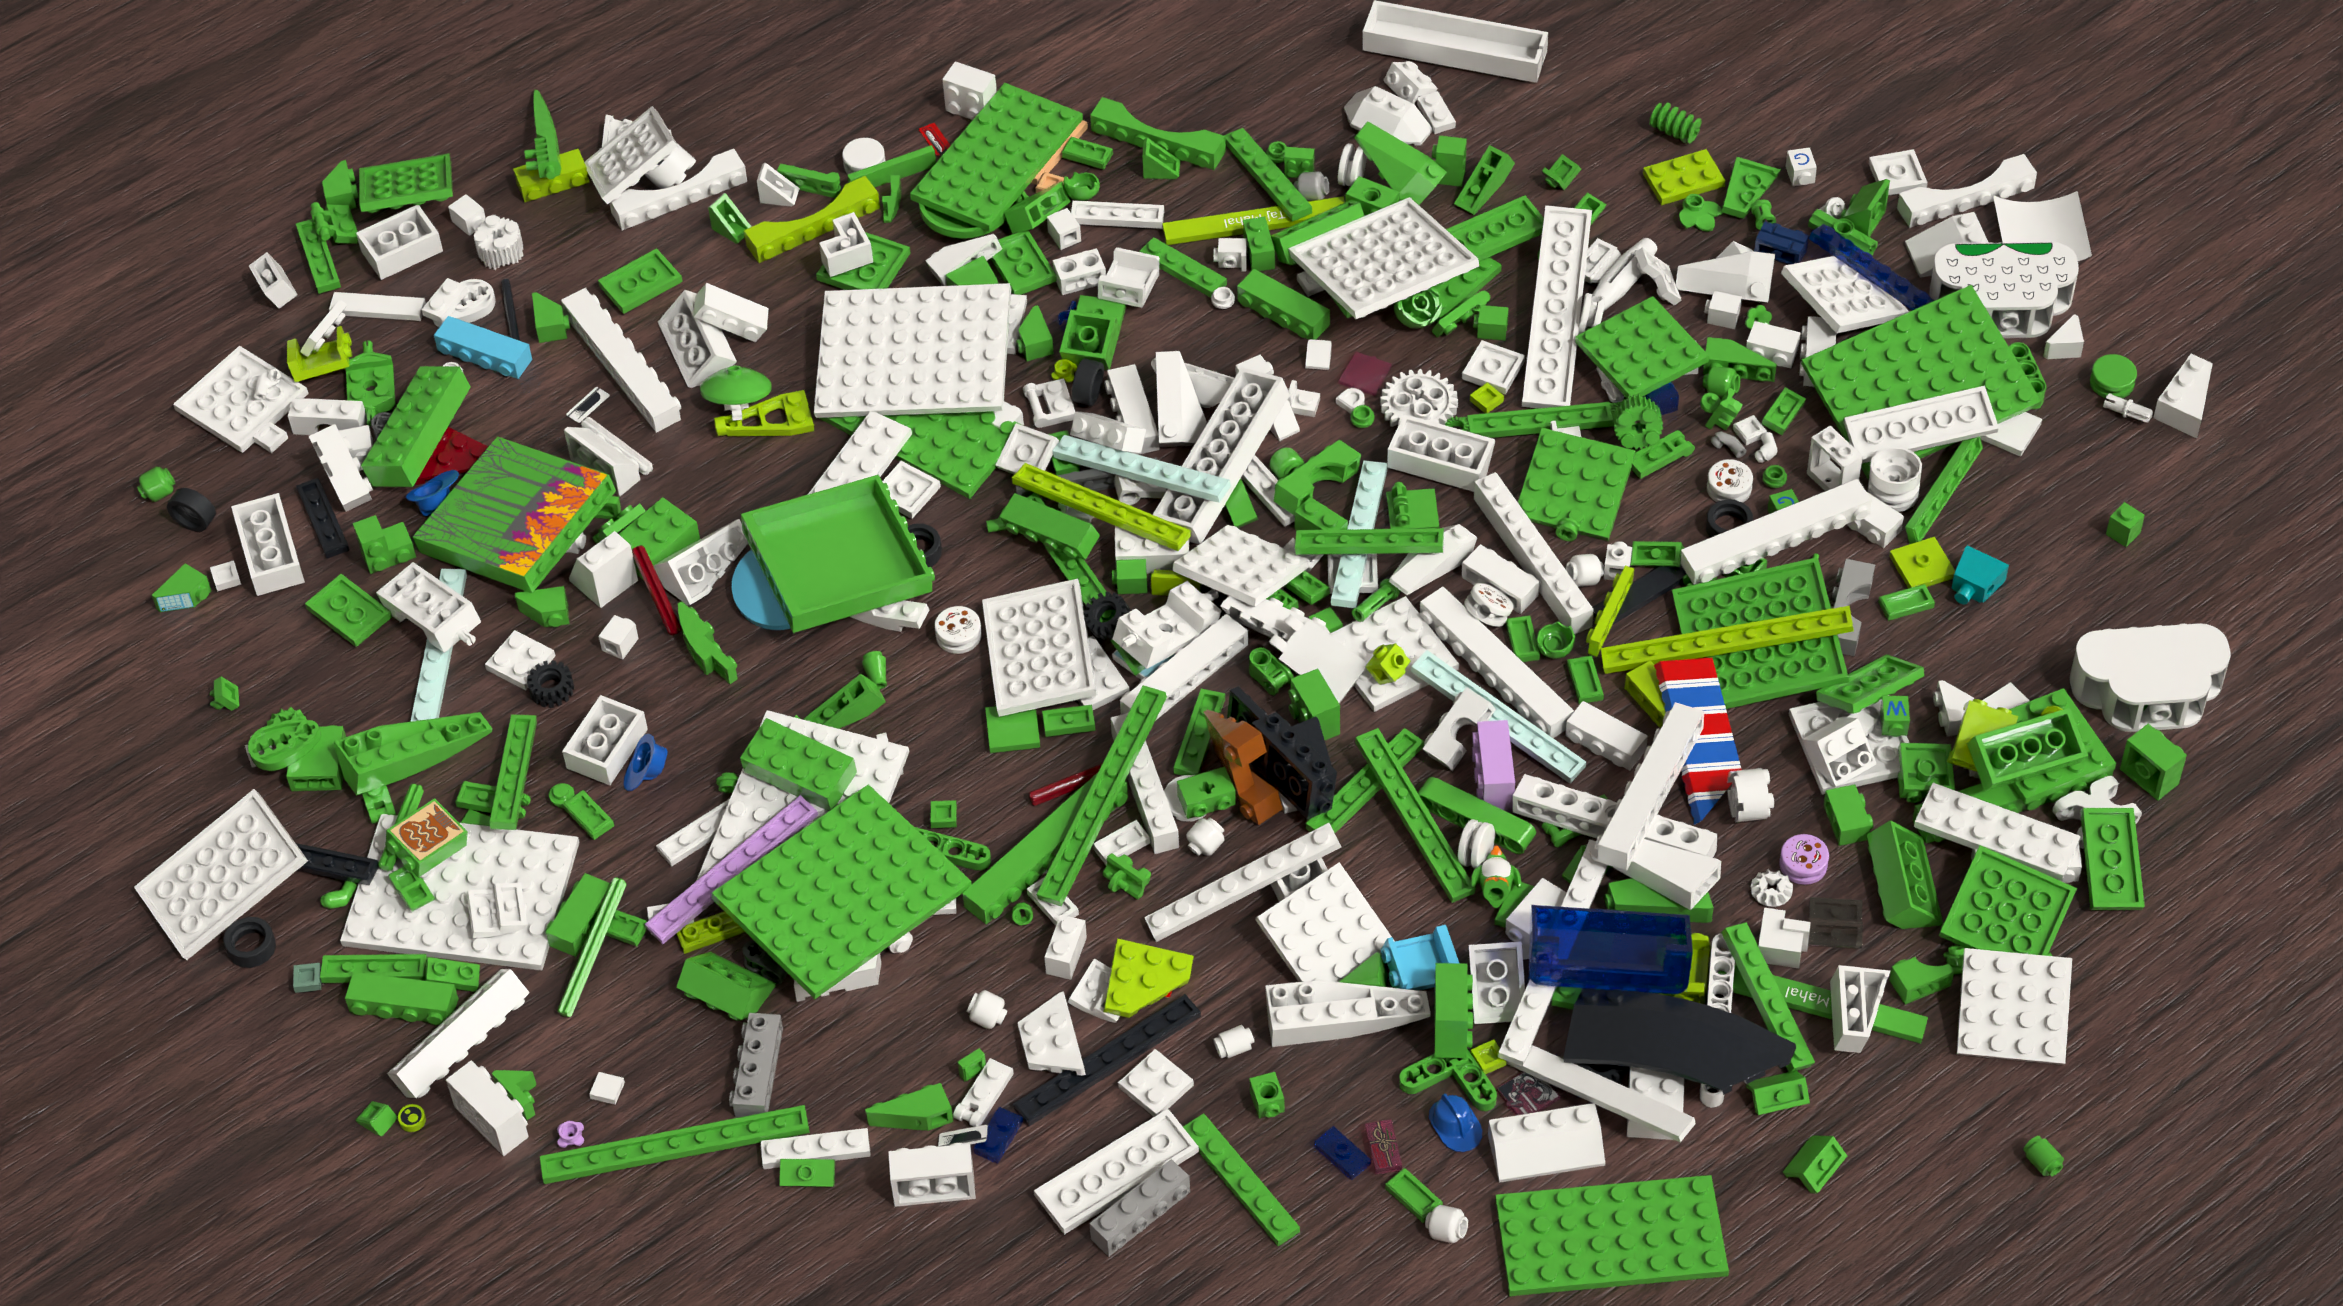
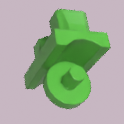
[1700,388,1743,430]
[1103,853,1151,900]

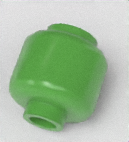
[1703,366,1740,398]
[1269,447,1305,479]
[137,466,175,502]

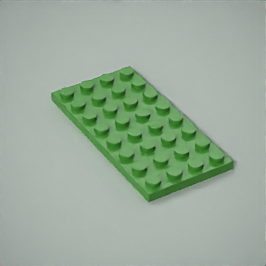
[910,83,1083,232]
[819,411,1021,499]
[1495,1175,1729,1296]

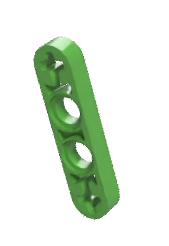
[914,827,991,871]

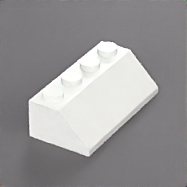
[658,290,737,388]
[1387,414,1495,492]
[1488,1103,1605,1183]

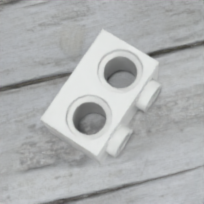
[1053,248,1106,295]

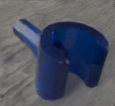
[1058,301,1077,325]

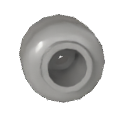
[1294,171,1329,202]

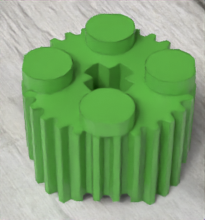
[1613,394,1663,449]

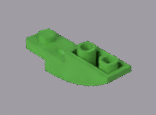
[678,601,738,684]

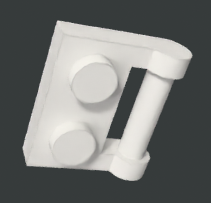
[1023,378,1075,428]

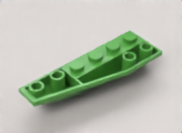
[334,712,492,795]

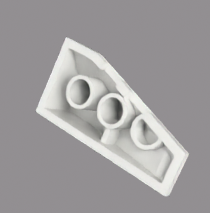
[1676,251,1775,302]
[1156,351,1207,447]
[1389,524,1477,595]

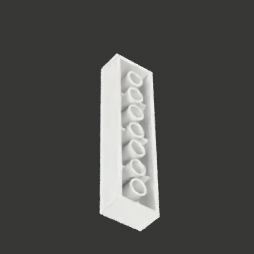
[1153,367,1290,545]

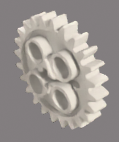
[1380,369,1458,427]

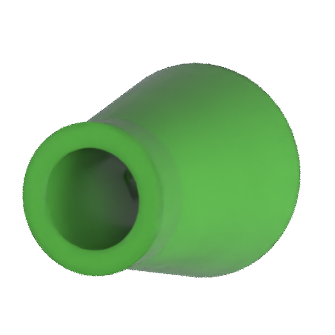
[862,651,887,690]

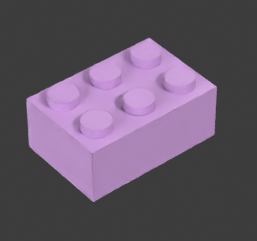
[1472,720,1515,812]

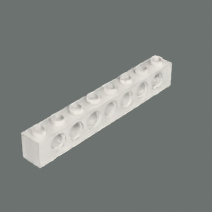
[1513,774,1717,858]

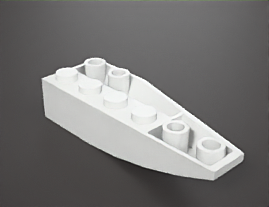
[1265,980,1430,1047]

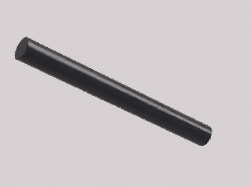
[501,279,520,341]

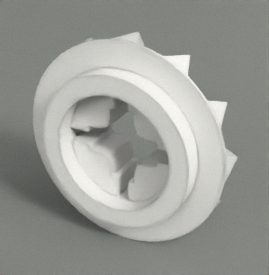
[1751,869,1793,907]

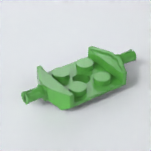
[345,341,395,426]

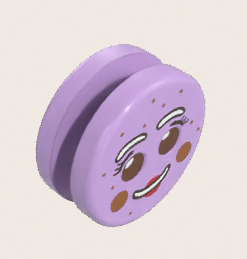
[1780,834,1829,885]

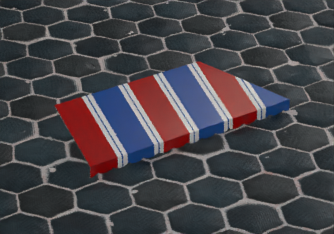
[1654,658,1742,825]

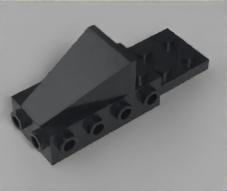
[1227,686,1337,820]

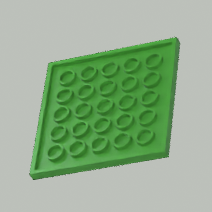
[1672,557,1849,709]

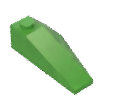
[1354,121,1446,205]

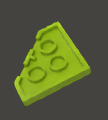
[1103,939,1194,1018]

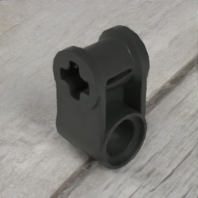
[743,940,788,984]

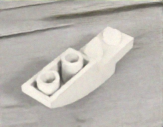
[850,600,929,632]

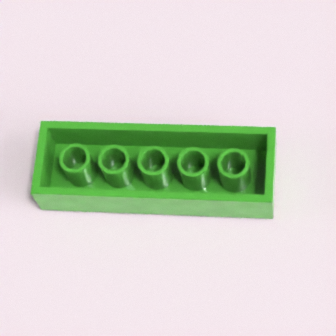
[361,366,471,487]

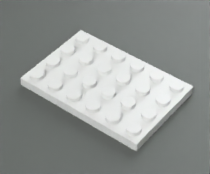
[982,579,1097,717]
[134,789,308,960]

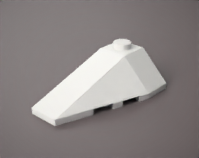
[653,519,748,606]

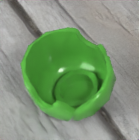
[1063,172,1100,201]
[1536,621,1575,659]

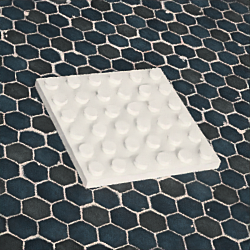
[1288,197,1479,319]

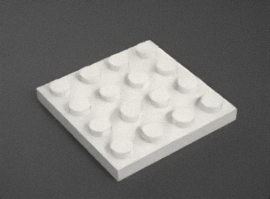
[584,106,678,204]
[1781,252,1909,333]
[173,346,309,453]
[1173,525,1309,607]
[1330,596,1459,712]
[1789,695,1909,795]
[1255,862,1395,982]
[1956,948,2072,1065]

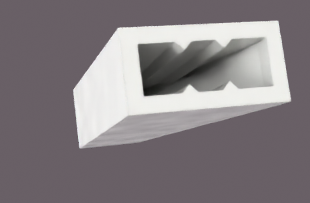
[1613,839,1721,910]

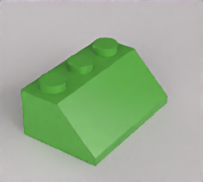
[676,952,776,1021]

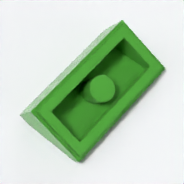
[1631,541,1684,567]

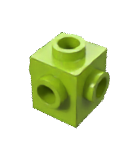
[1365,643,1411,685]

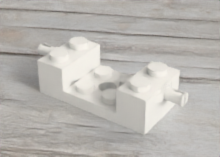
[376,562,481,653]
[1113,581,1222,669]

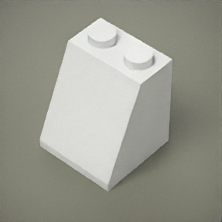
[569,531,638,608]

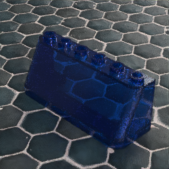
[1529,905,1693,994]

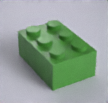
[619,497,700,580]
[1435,963,1473,1058]

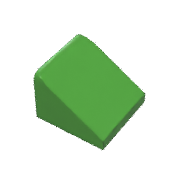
[356,1101,397,1136]

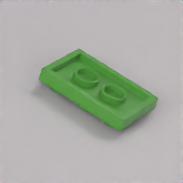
[991,230,1057,295]
[598,248,682,314]
[305,574,392,647]

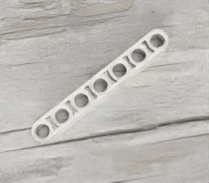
[1700,933,1735,1108]

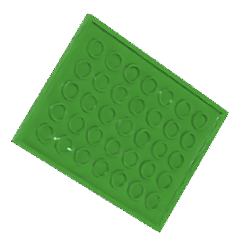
[1801,285,2041,480]
[711,784,972,999]

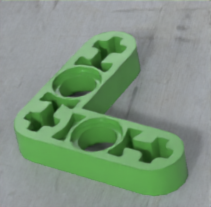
[1399,1049,1497,1111]

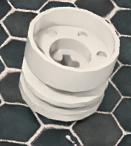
[1868,447,1922,512]

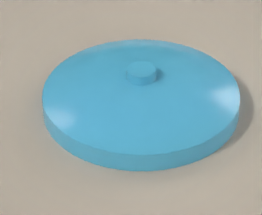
[732,549,790,630]

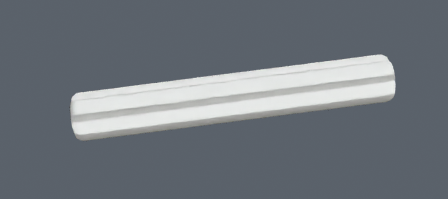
[581,417,653,475]

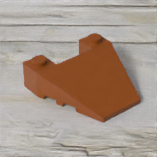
[1203,709,1283,825]

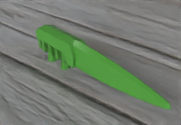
[524,90,561,179]

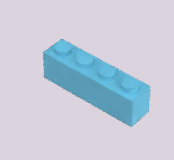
[434,316,532,379]

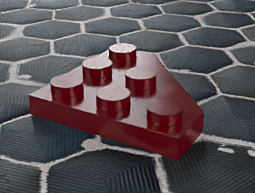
[414,427,488,485]

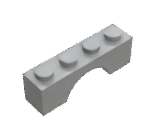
[1830,559,1875,656]

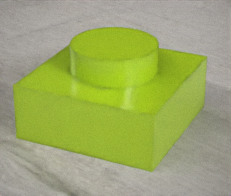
[1470,383,1504,414]
[1471,1040,1507,1075]

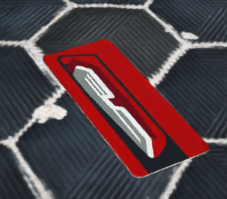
[919,123,951,156]

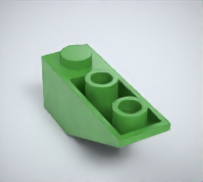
[1703,337,1777,382]
[865,1083,953,1131]

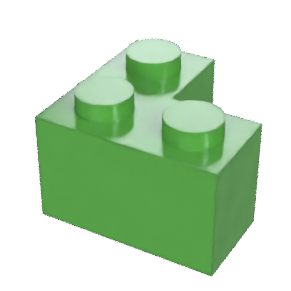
[353,515,416,574]

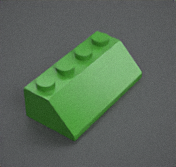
[1867,820,1943,929]

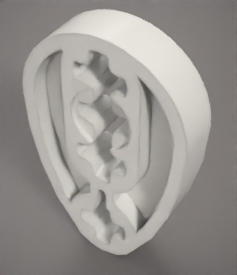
[433,279,496,327]

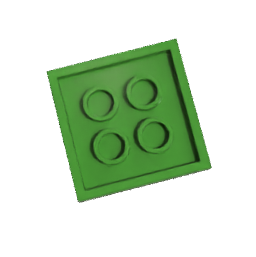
[816,232,911,290]

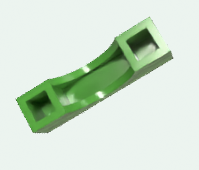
[1274,440,1361,516]

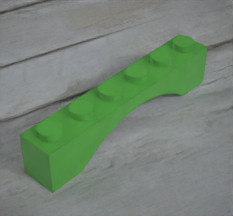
[1090,97,1226,170]

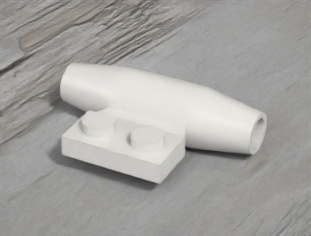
[1584,238,1657,312]

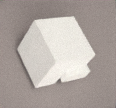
[1758,908,1811,968]

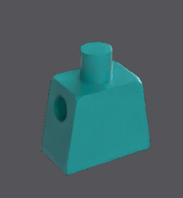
[1952,545,2009,605]

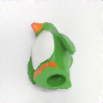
[1471,846,1521,908]

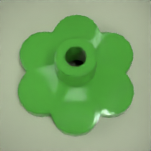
[1745,305,1772,330]

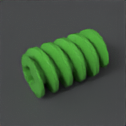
[1650,103,1702,144]

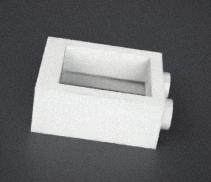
[1807,426,1863,491]

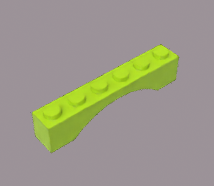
[744,176,880,263]

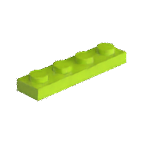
[1586,565,1634,657]

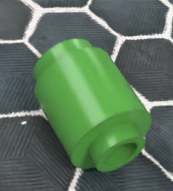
[2024,1136,2064,1176]

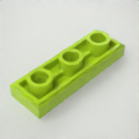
[676,911,745,954]

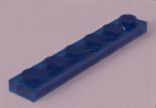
[1809,224,1935,311]

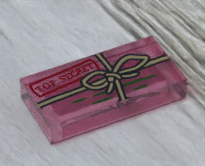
[1365,1119,1402,1174]

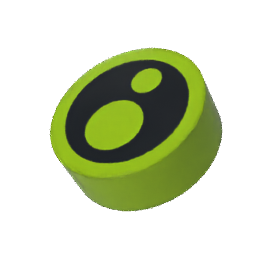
[398,1104,426,1132]

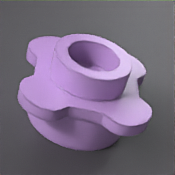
[557,1121,584,1148]

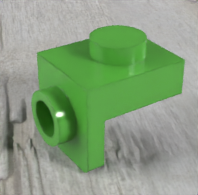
[1542,154,1581,190]

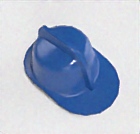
[406,470,459,516]
[623,734,668,791]
[1429,1093,1482,1152]

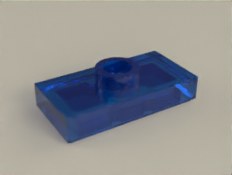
[1314,1126,1371,1180]

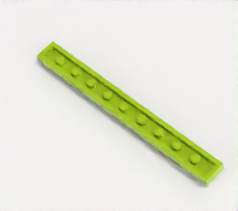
[1601,606,1854,674]

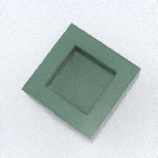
[293,963,321,993]

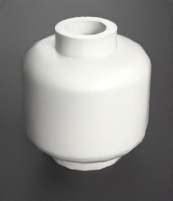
[1566,554,1604,587]
[1186,818,1224,856]
[966,990,1007,1029]
[1425,1205,1468,1243]

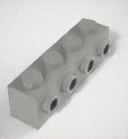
[729,1013,783,1117]
[1089,1159,1190,1257]

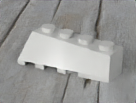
[1221,596,1331,642]

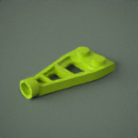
[714,390,814,436]

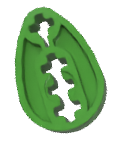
[248,719,321,771]

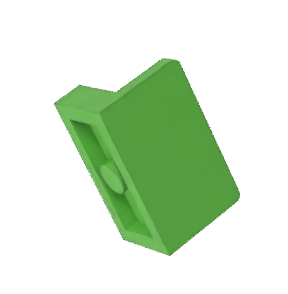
[1746,1071,1810,1115]
[1783,1136,1847,1193]

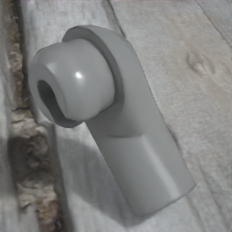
[1711,431,1746,458]

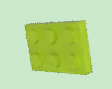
[1643,149,1725,205]

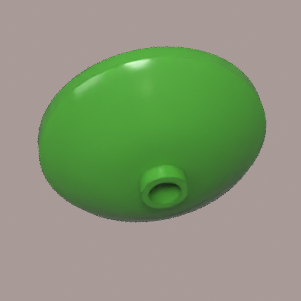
[700,365,771,405]

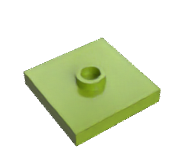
[1889,537,1955,589]

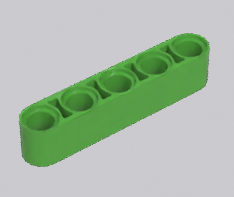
[1418,777,1536,854]

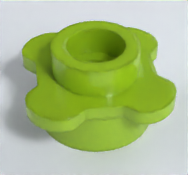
[1051,359,1077,382]

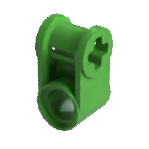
[1249,648,1294,695]

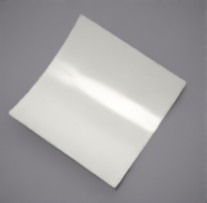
[1993,191,2092,261]

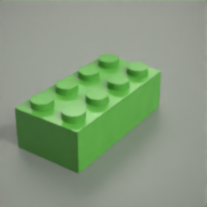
[1967,708,2088,791]
[740,718,857,811]

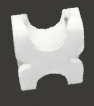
[2052,776,2142,849]

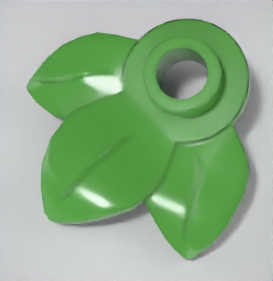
[1679,194,1723,231]

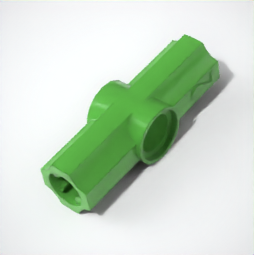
[1808,209,1878,259]

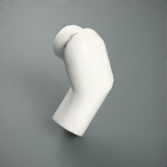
[254,369,281,400]

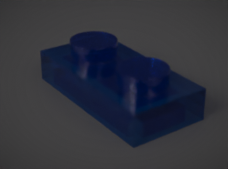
[973,1107,1023,1164]

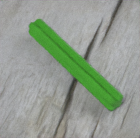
[378,784,424,871]

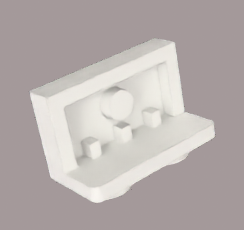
[1384,61,1438,104]

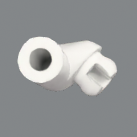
[1755,432,1777,463]

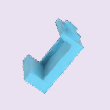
[1381,925,1459,991]

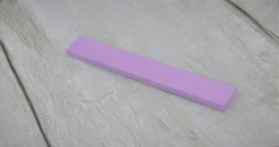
[645,795,818,944]

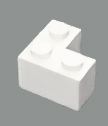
[819,212,873,277]

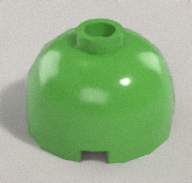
[1394,286,1442,329]

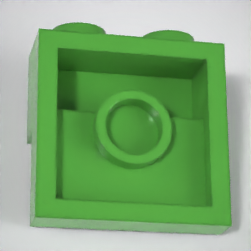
[1898,743,1955,803]

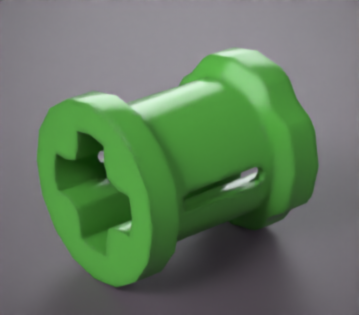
[1751,199,1776,230]

